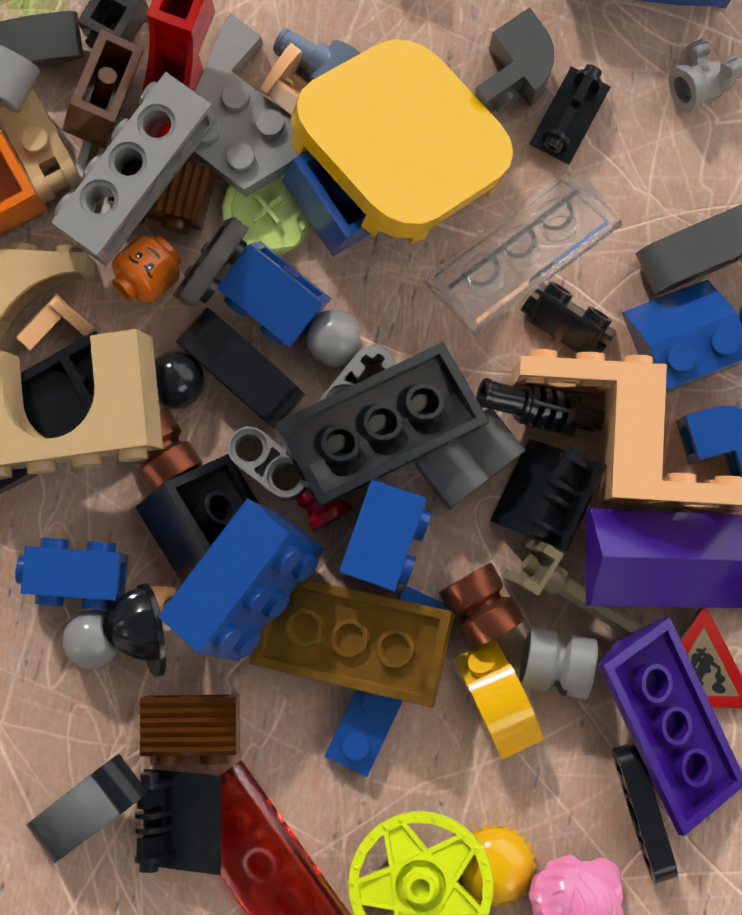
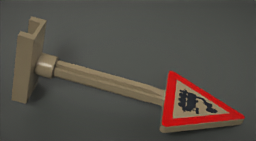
[502,537,742,708]

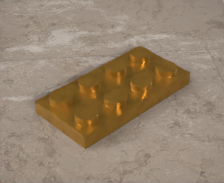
[249,579,455,708]

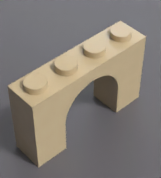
[0,329,163,479]

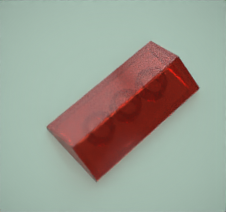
[219,760,351,915]

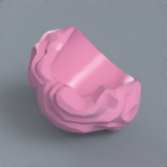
[529,854,624,915]

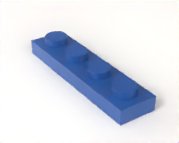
[324,585,447,777]

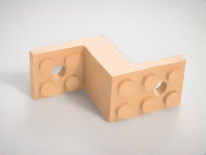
[511,349,742,512]

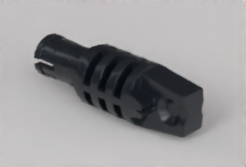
[476,378,605,437]

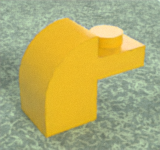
[454,639,544,760]

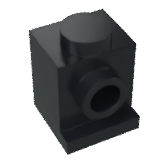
[77,0,149,49]

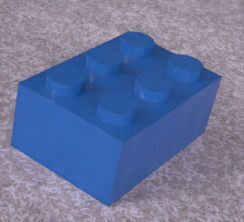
[158,498,324,661]

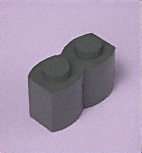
[416,408,526,510]

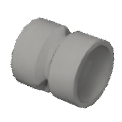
[519,627,598,700]

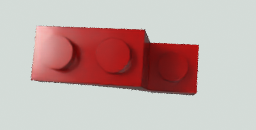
[137,0,215,138]

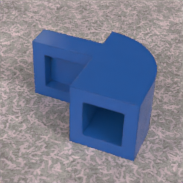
[676,406,742,477]

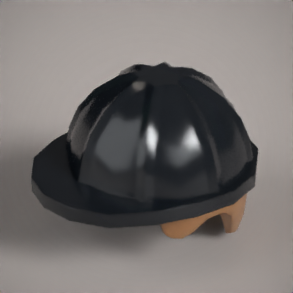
[108,583,177,677]

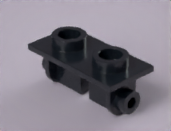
[529,64,611,165]
[520,281,616,353]

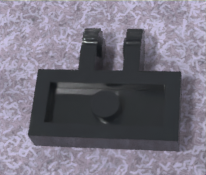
[173,217,249,306]

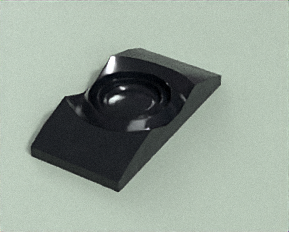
[0,330,99,494]

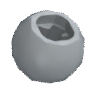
[306,309,360,368]
[62,610,119,670]

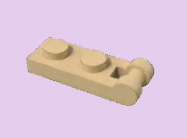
[0,87,83,204]

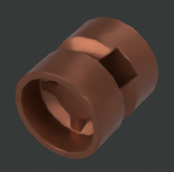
[130,408,203,494]
[439,562,524,650]

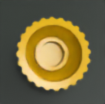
[459,824,536,908]

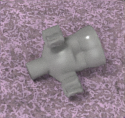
[668,39,742,112]

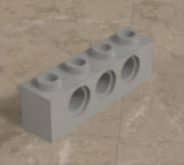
[51,72,217,267]

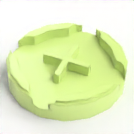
[222,173,311,255]

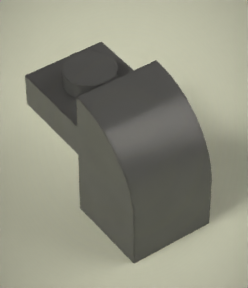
[475,7,554,113]

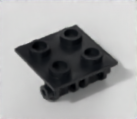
[490,438,607,551]
[134,769,221,875]

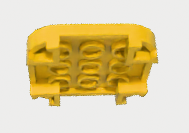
[290,39,513,244]

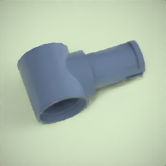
[273,28,360,82]

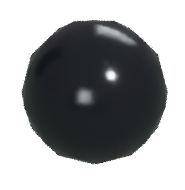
[155,351,205,410]

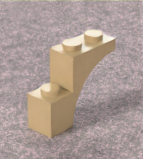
[0,243,96,350]

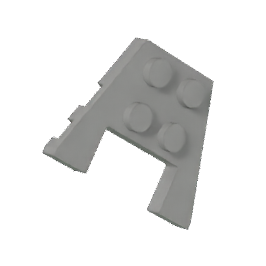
[191,14,298,197]

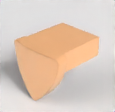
[259,43,308,115]
[16,293,94,351]

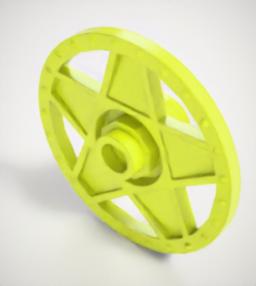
[348,811,493,915]

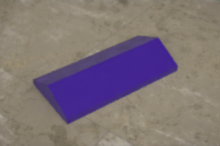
[586,508,742,608]
[598,617,742,836]

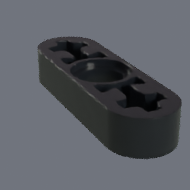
[612,742,678,884]

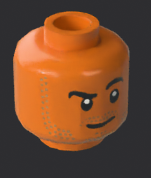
[111,235,181,304]

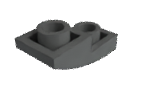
[0,11,84,68]

